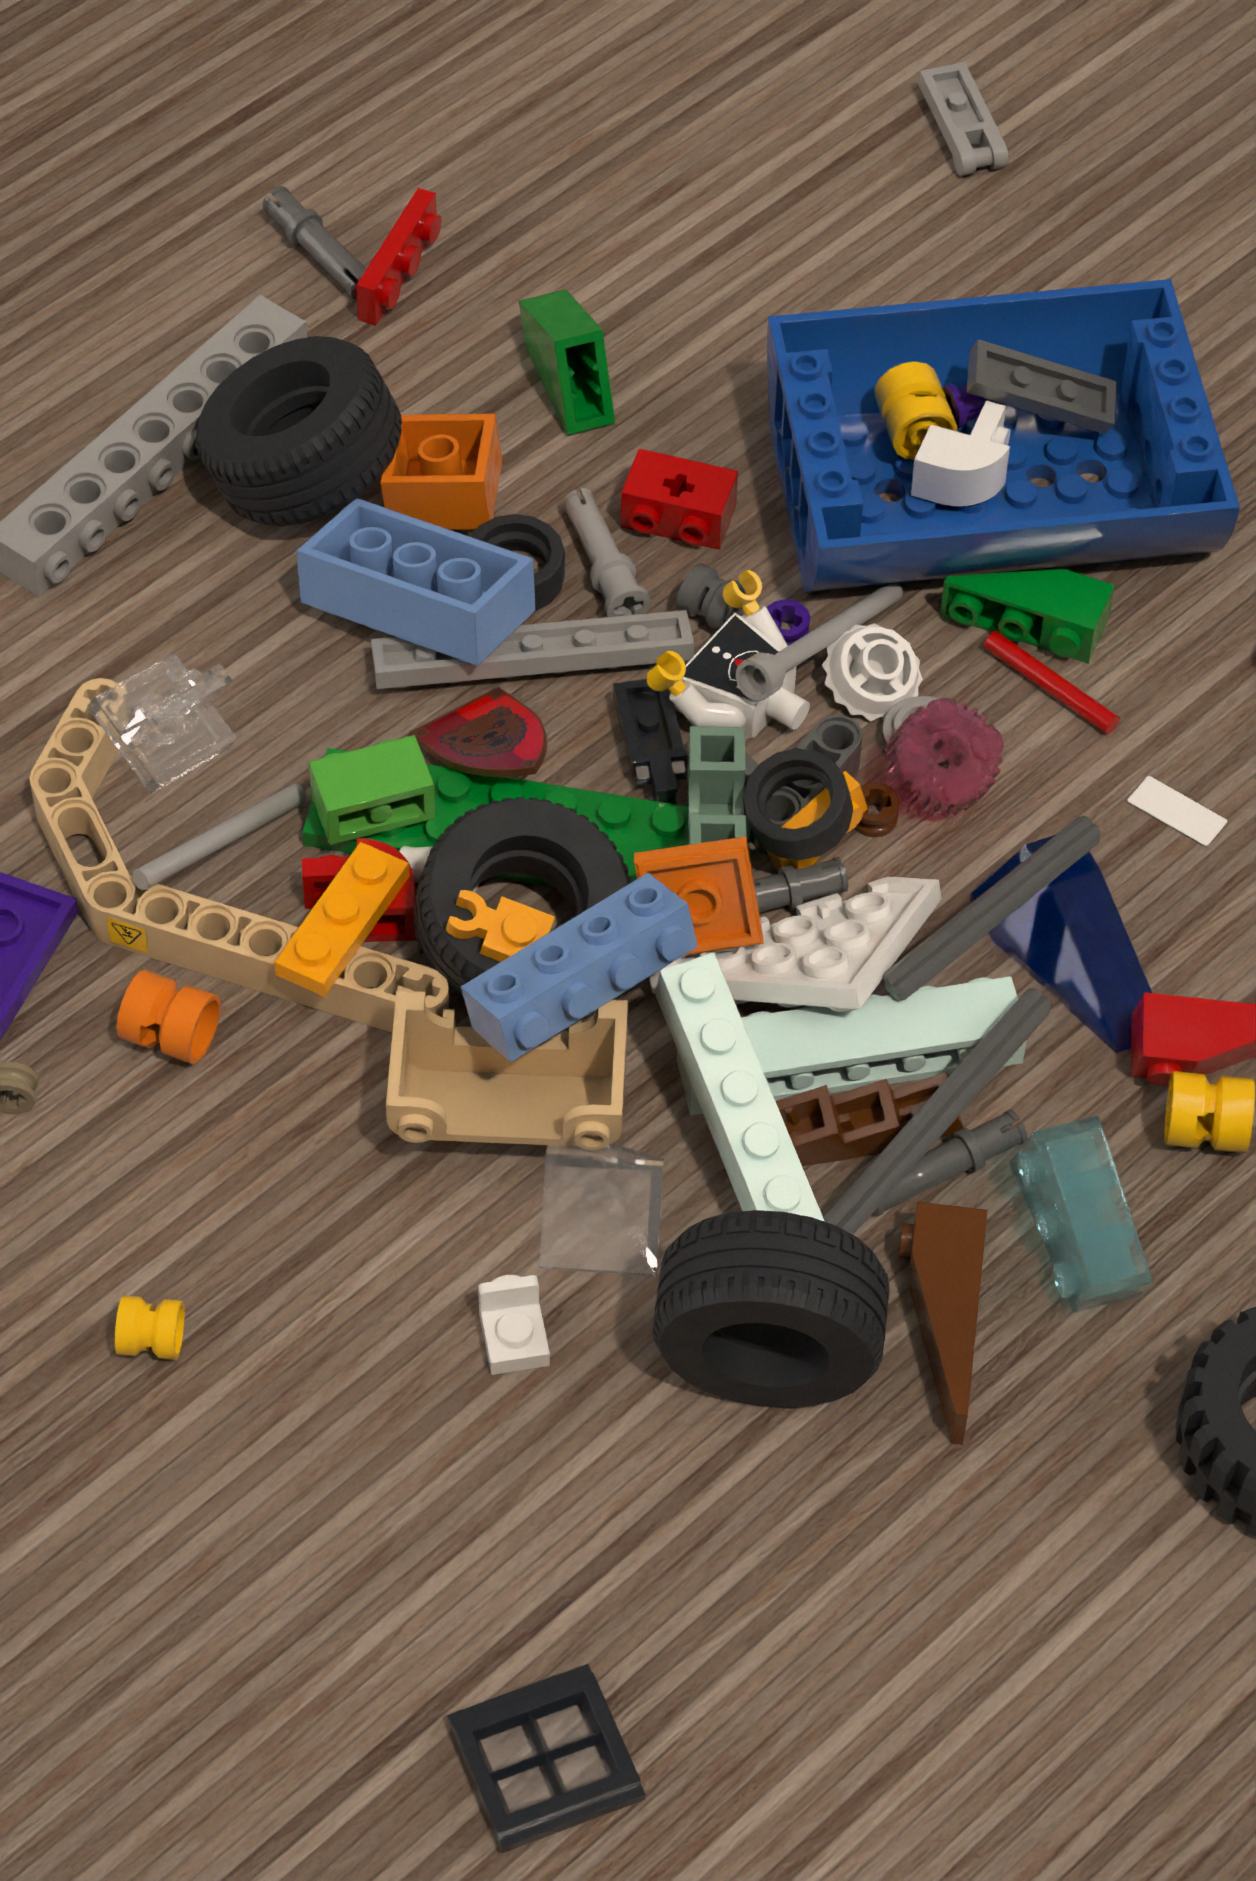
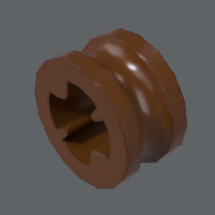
[854,782,900,837]

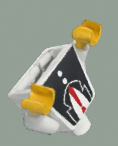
[647,570,810,739]

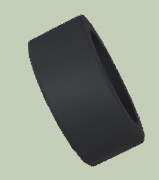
[470,514,565,611]
[743,748,853,860]

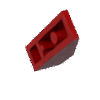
[1130,992,1256,1086]

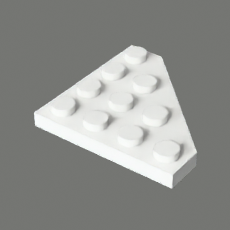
[649,877,942,1012]

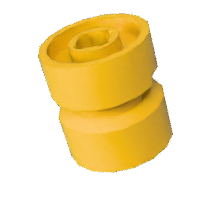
[874,362,957,460]
[1164,1071,1255,1153]

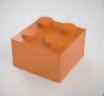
[380,414,503,530]

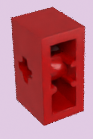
[621,448,738,550]

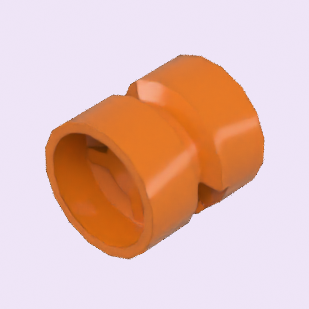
[116,969,221,1065]

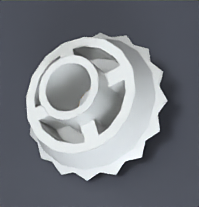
[822,623,923,722]

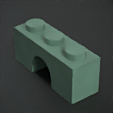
[688,726,746,845]

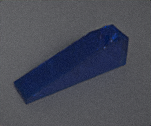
[970,834,1152,1053]

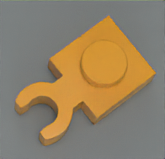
[445,890,555,962]

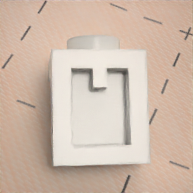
[478,1275,550,1375]

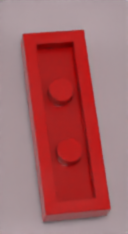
[356,188,442,326]

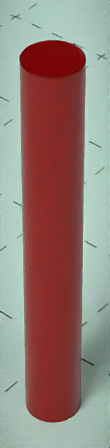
[984,631,1120,734]

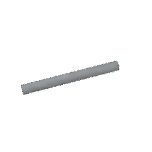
[132,783,306,890]

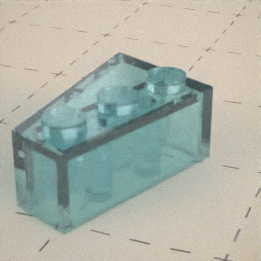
[1009,1115,1153,1313]

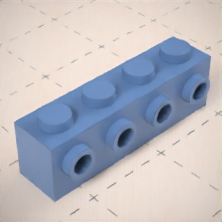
[461,873,698,1062]

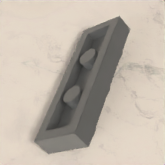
[967,339,1116,434]

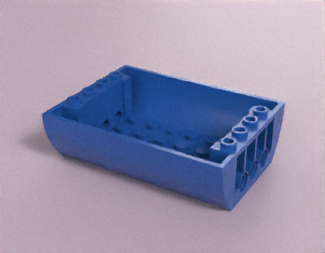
[767,279,1240,592]

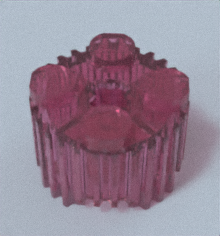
[885,698,1004,818]

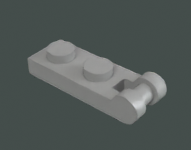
[919,62,1008,176]

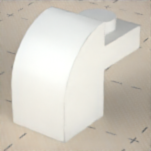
[911,401,1011,506]

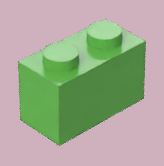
[309,735,435,845]

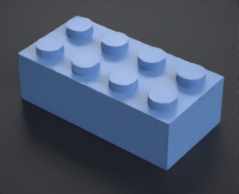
[296,498,535,666]

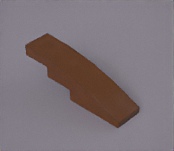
[775,1072,963,1166]

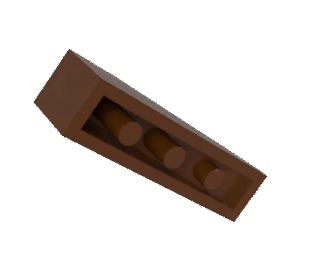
[899,1201,988,1445]

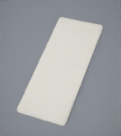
[1128,776,1227,846]

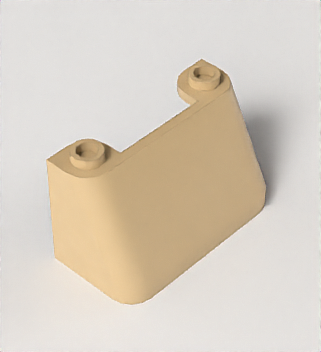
[386,991,628,1150]

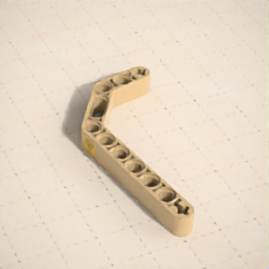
[29,678,449,1032]

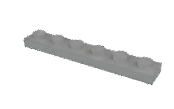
[371,610,694,689]

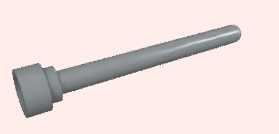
[736,583,903,701]

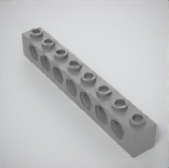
[0,295,307,597]

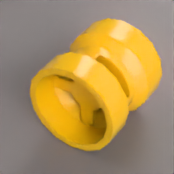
[115,1295,185,1360]

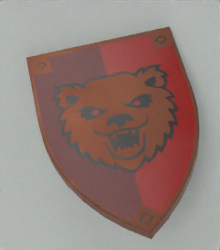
[409,687,547,777]

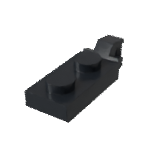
[613,679,686,805]

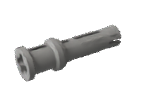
[562,488,651,617]

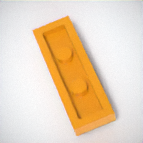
[274,842,410,997]

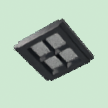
[447,1664,646,1853]

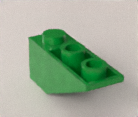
[940,569,1115,664]

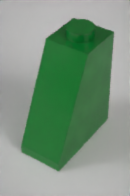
[519,289,615,435]

